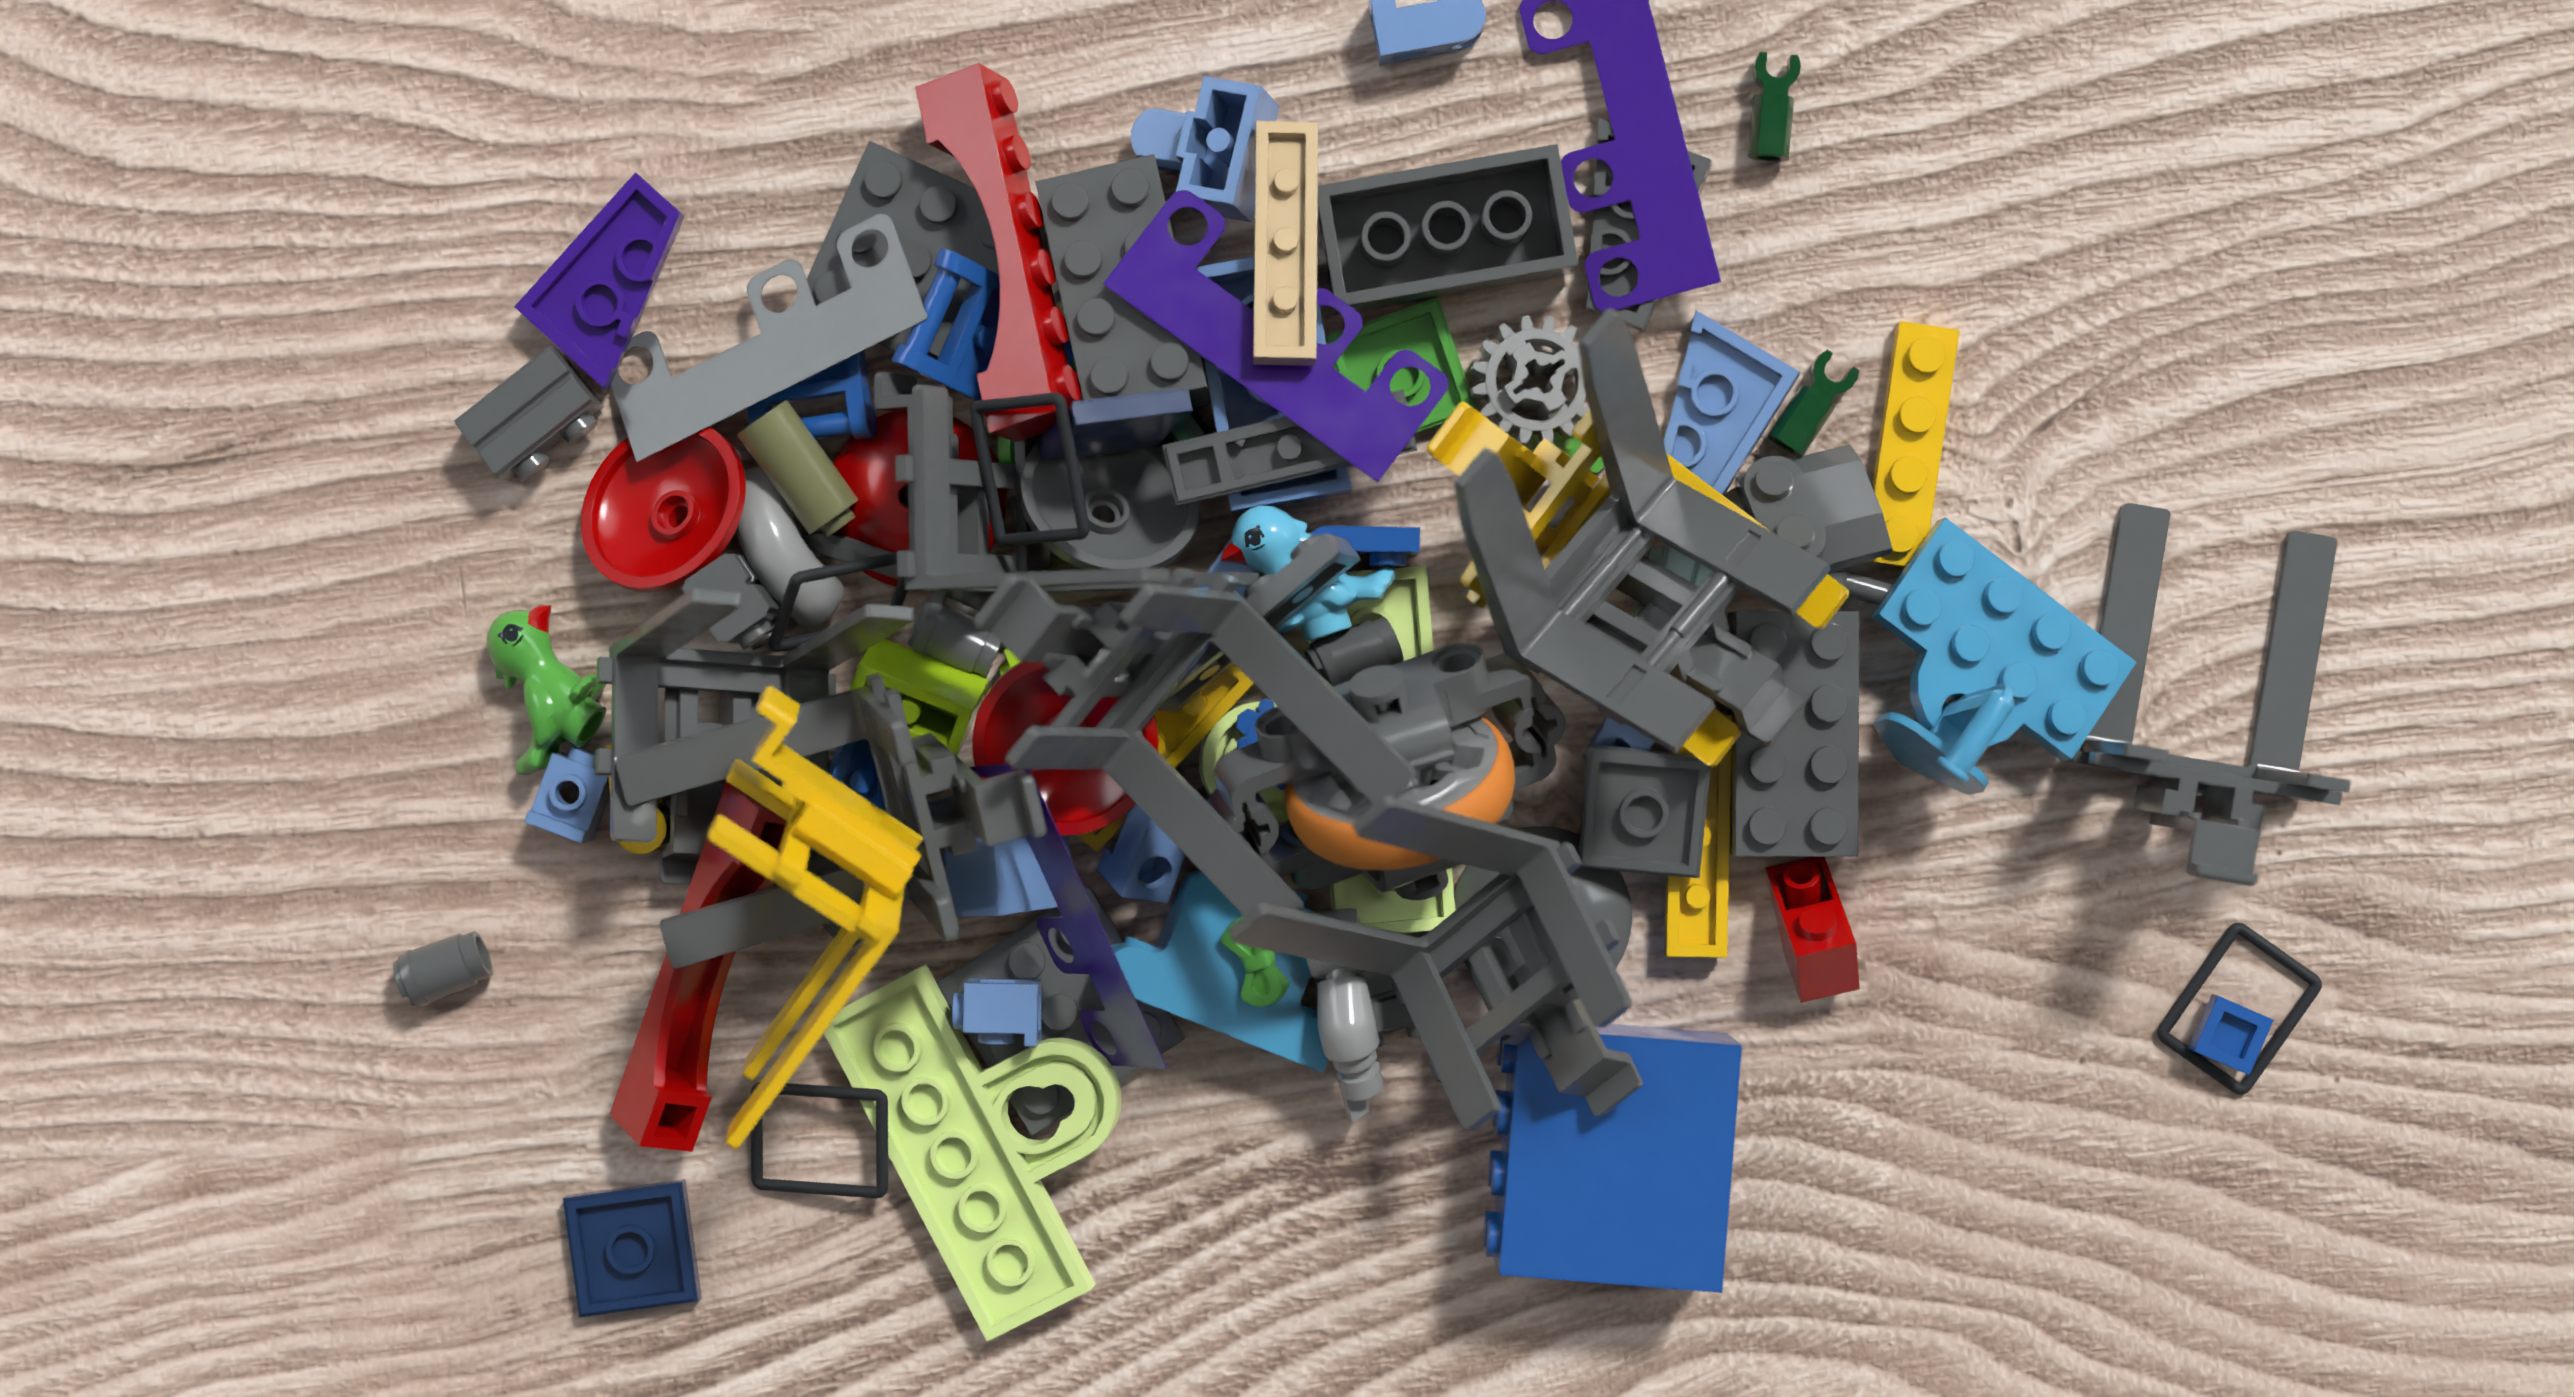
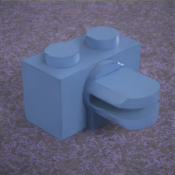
[1131,76,1280,223]
[940,835,1070,917]

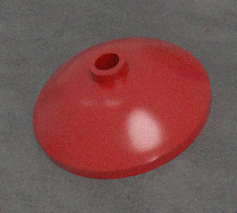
[833,412,1007,587]
[581,427,746,593]
[972,662,1159,835]

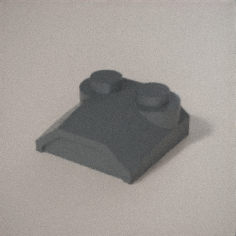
[1735,444,1892,574]

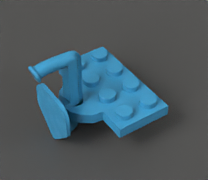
[1871,517,2137,795]

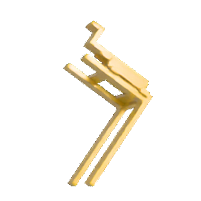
[1426,402,1849,767]
[707,686,923,1150]

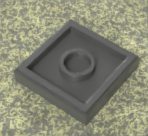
[1578,744,1711,878]

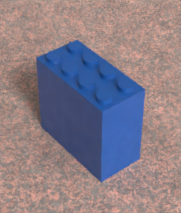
[1483,1024,1742,1293]

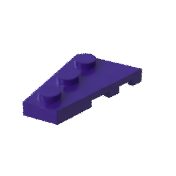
[514,172,685,390]

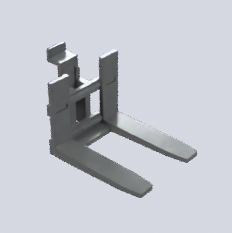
[1454,308,1830,753]

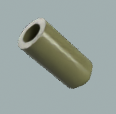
[737,400,859,538]

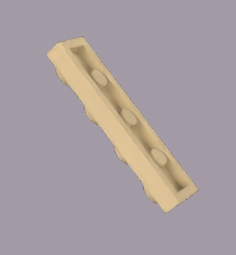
[1253,121,1318,366]

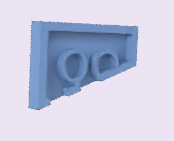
[1663,310,1800,496]

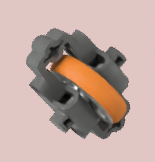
[1207,643,1566,900]

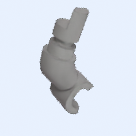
[1307,908,1384,1123]

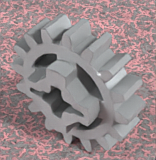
[1470,315,1589,446]

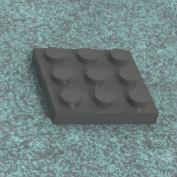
[807,141,999,360]
[936,885,1186,1136]

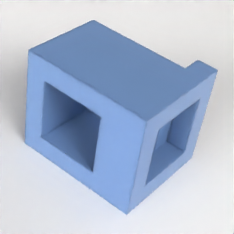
[524,746,610,843]
[952,978,1043,1046]

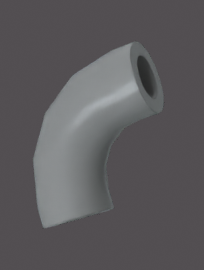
[735,468,843,628]

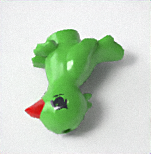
[486,605,607,775]

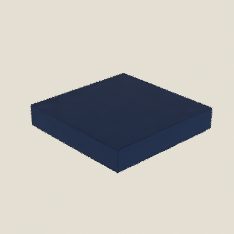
[1037,388,1193,462]
[563,1179,702,1317]

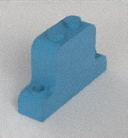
[1091,870,1329,1073]

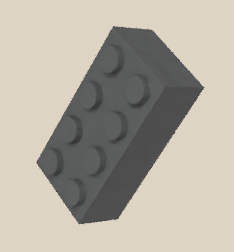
[1317,144,1578,315]
[1035,154,1212,408]
[1727,611,1859,857]

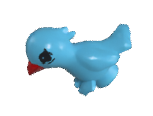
[1220,505,1396,642]

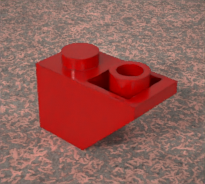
[1765,856,1860,1003]

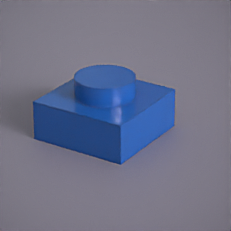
[2188,994,2274,1075]

